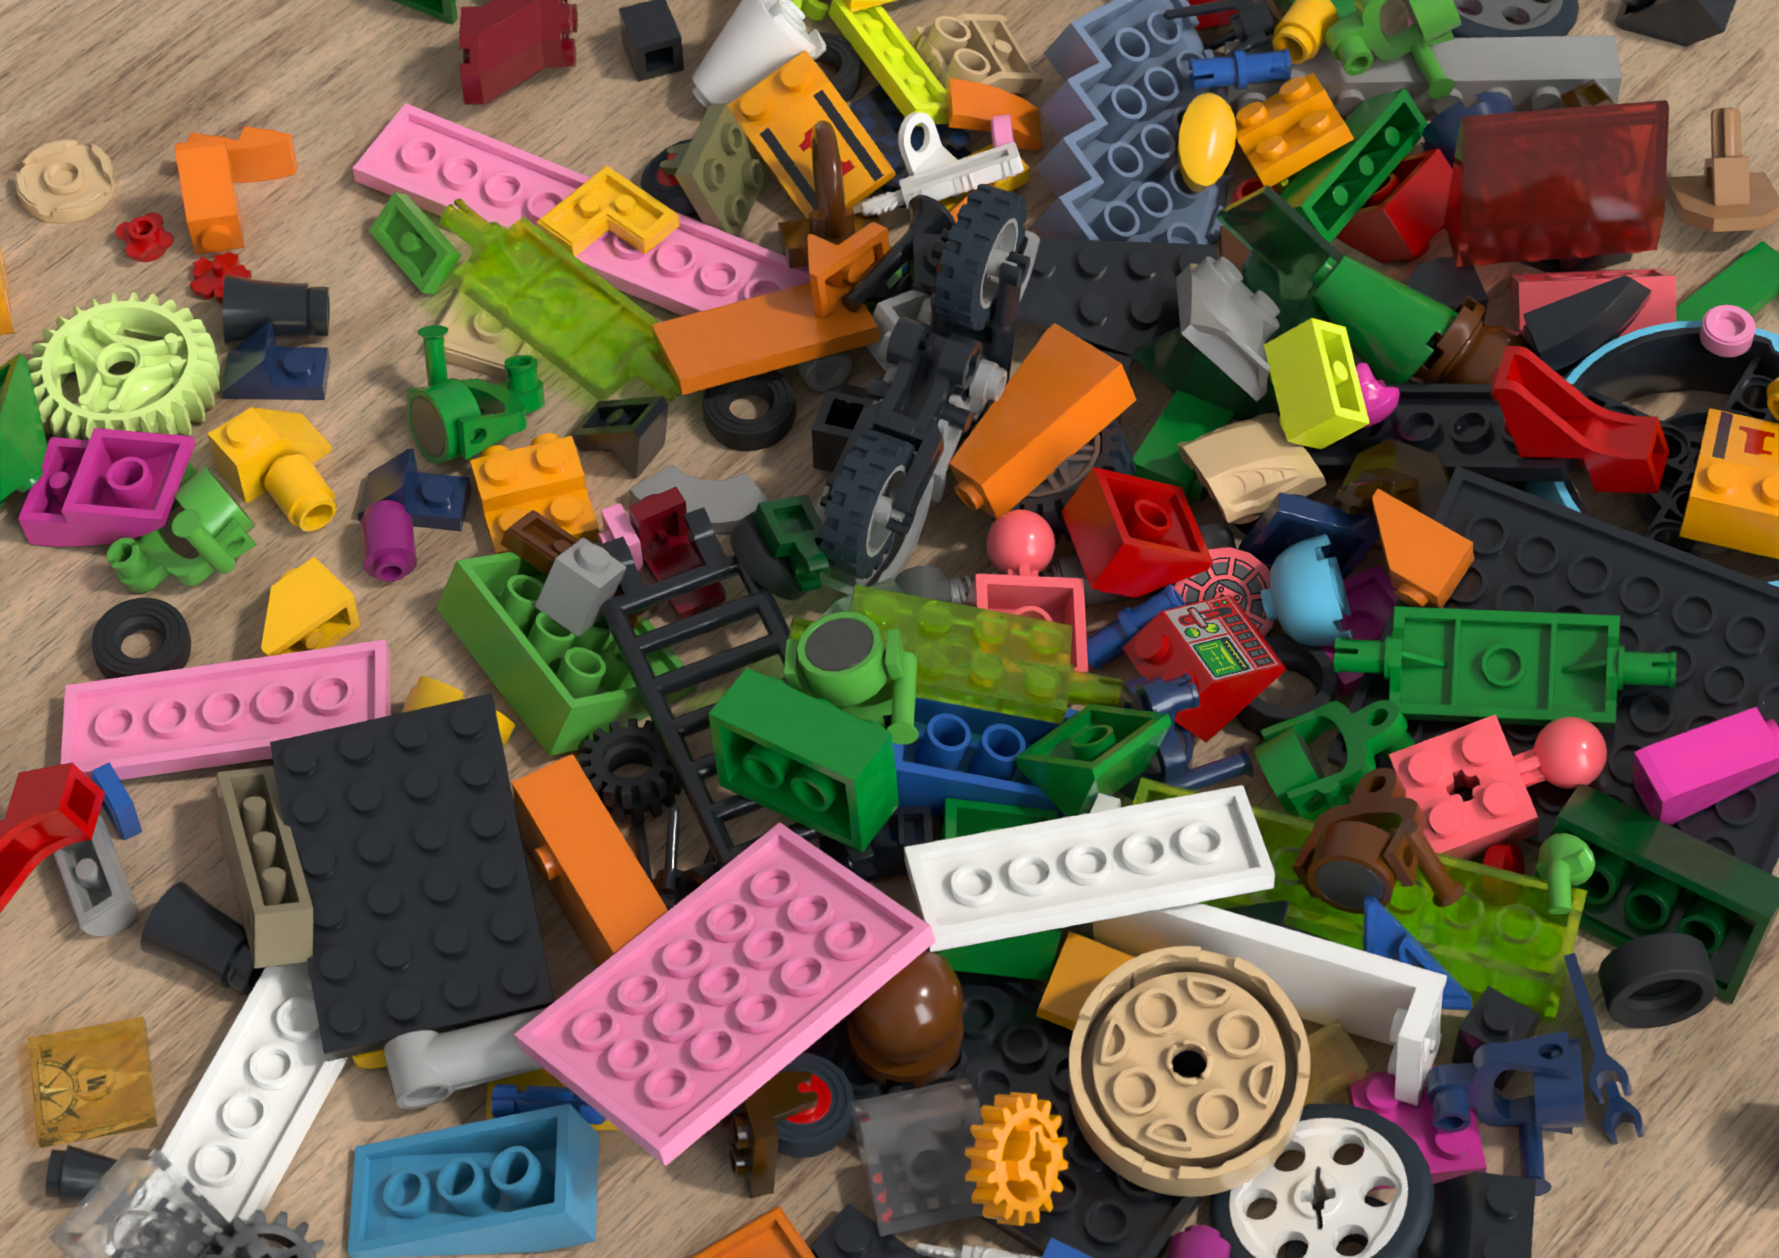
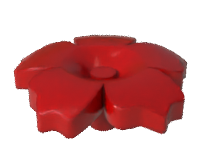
[189,251,252,303]

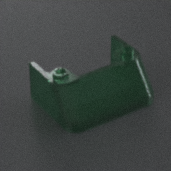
[1132,185,1342,422]

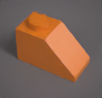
[174,137,245,255]
[1372,489,1474,608]

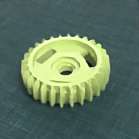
[27,292,220,440]

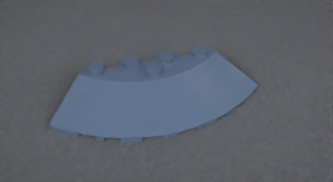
[1031,0,1234,245]

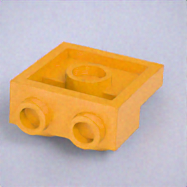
[1235,73,1354,190]
[470,433,600,554]

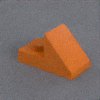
[807,222,890,319]

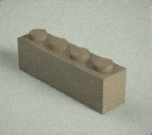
[217,766,313,968]

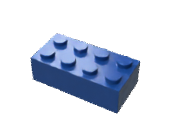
[887,680,1112,819]

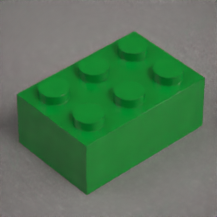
[708,668,899,853]
[936,798,1061,981]

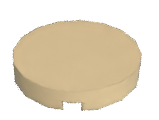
[14,139,116,224]

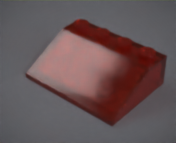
[1444,100,1669,267]

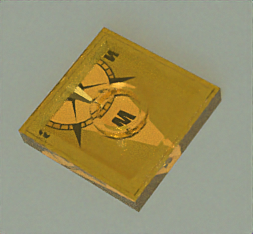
[28,1016,158,1148]

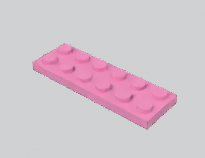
[60,639,391,781]

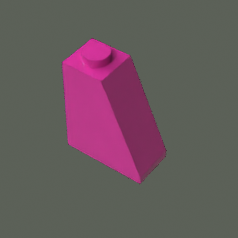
[1632,707,1779,825]

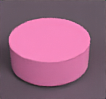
[991,114,1014,148]
[1700,305,1756,357]

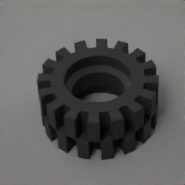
[579,718,682,823]

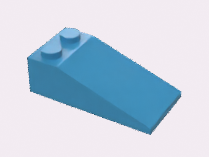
[348,1103,599,1258]

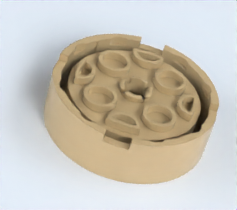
[1068,946,1310,1197]

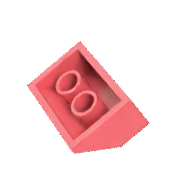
[1509,268,1676,342]

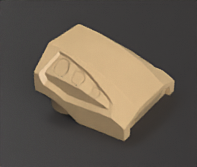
[909,13,1043,94]
[1176,412,1327,524]

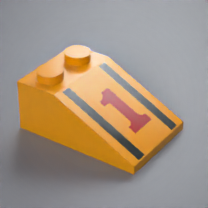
[728,50,897,219]
[1679,408,1779,559]

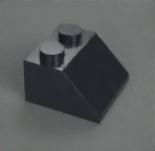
[1417,1171,1536,1258]

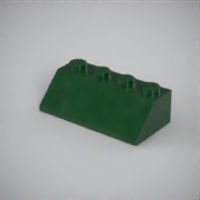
[1523,784,1779,1004]

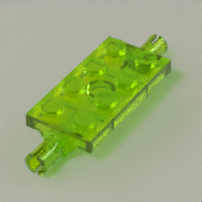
[440,198,681,402]
[788,584,1122,724]

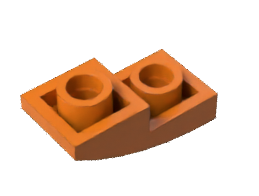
[946,78,1042,151]
[187,126,298,183]

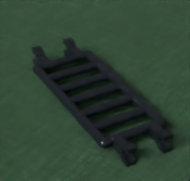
[602,507,878,882]

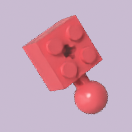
[965,510,1088,705]
[1389,715,1607,868]

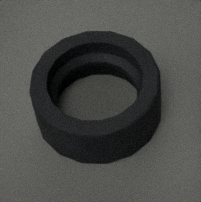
[1237,634,1337,738]
[1598,932,1717,1028]

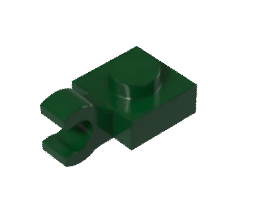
[754,494,829,592]

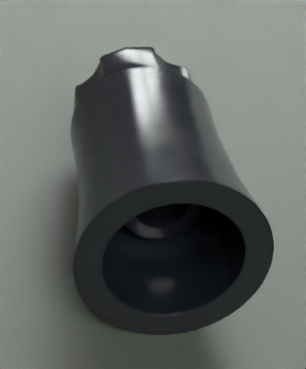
[223,274,330,345]
[140,882,265,995]

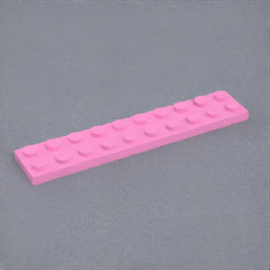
[353,103,810,316]

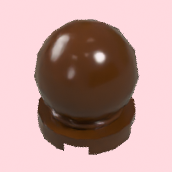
[1407,295,1537,384]
[847,947,964,1087]

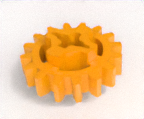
[964,1092,1068,1226]

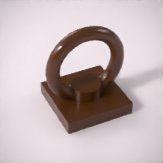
[778,120,883,269]

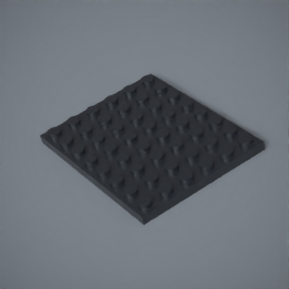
[1327,466,1779,875]

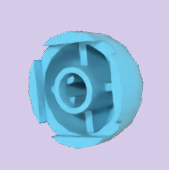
[1261,534,1354,647]

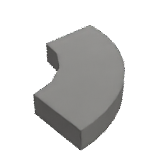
[629,465,770,534]

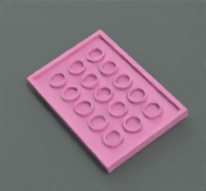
[514,822,936,1166]

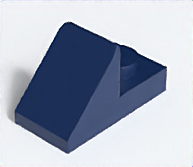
[221,323,331,400]
[357,448,471,531]

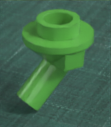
[1536,833,1595,914]

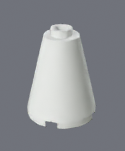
[692,0,826,109]

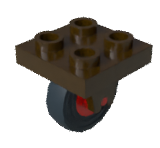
[719,1053,855,1198]

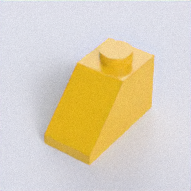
[207,407,332,504]
[261,557,361,657]

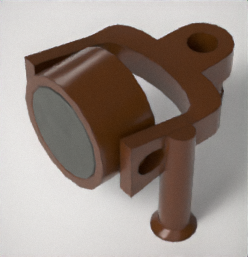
[1292,768,1464,914]

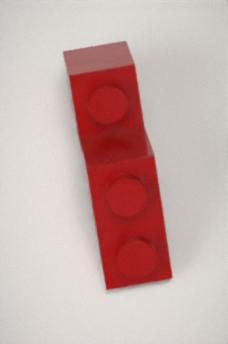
[1490,346,1669,493]
[0,762,105,913]

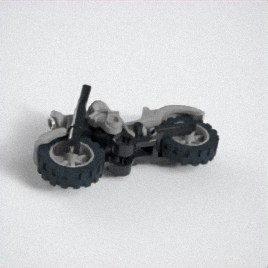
[815,184,1040,600]

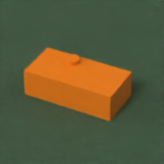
[511,754,668,968]

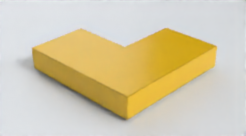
[536,165,680,258]

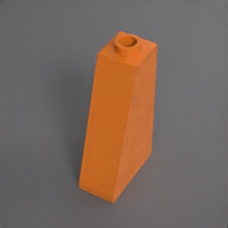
[949,323,1137,520]

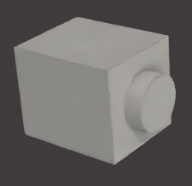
[534,537,627,636]

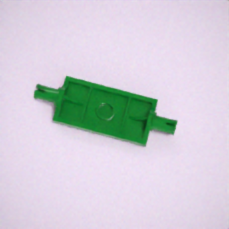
[1334,606,1676,729]

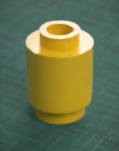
[1272,0,1339,64]
[264,454,337,532]

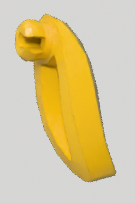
[1177,93,1237,193]

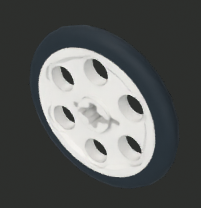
[1209,1104,1434,1258]

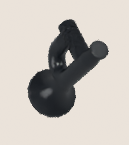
[841,194,956,312]

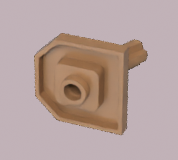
[1665,108,1779,232]

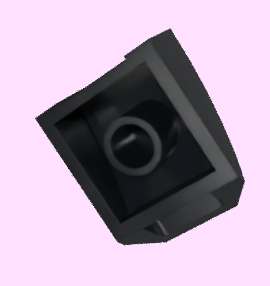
[1523,275,1651,376]

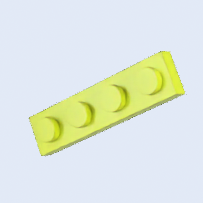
[828,0,948,127]

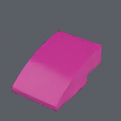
[18,428,196,547]

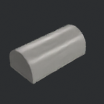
[52,815,138,936]

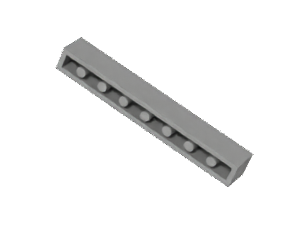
[1223,35,1622,117]

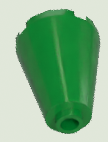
[1310,254,1457,384]

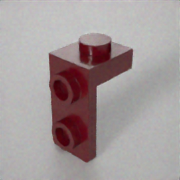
[629,486,726,619]

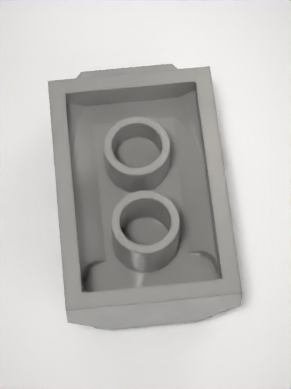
[1176,256,1280,402]

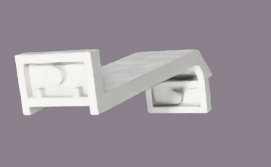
[1078,793,1447,1106]

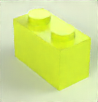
[1264,318,1370,449]

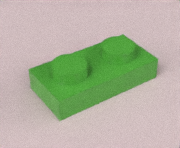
[369,192,461,295]

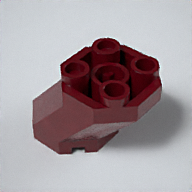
[459,0,578,105]

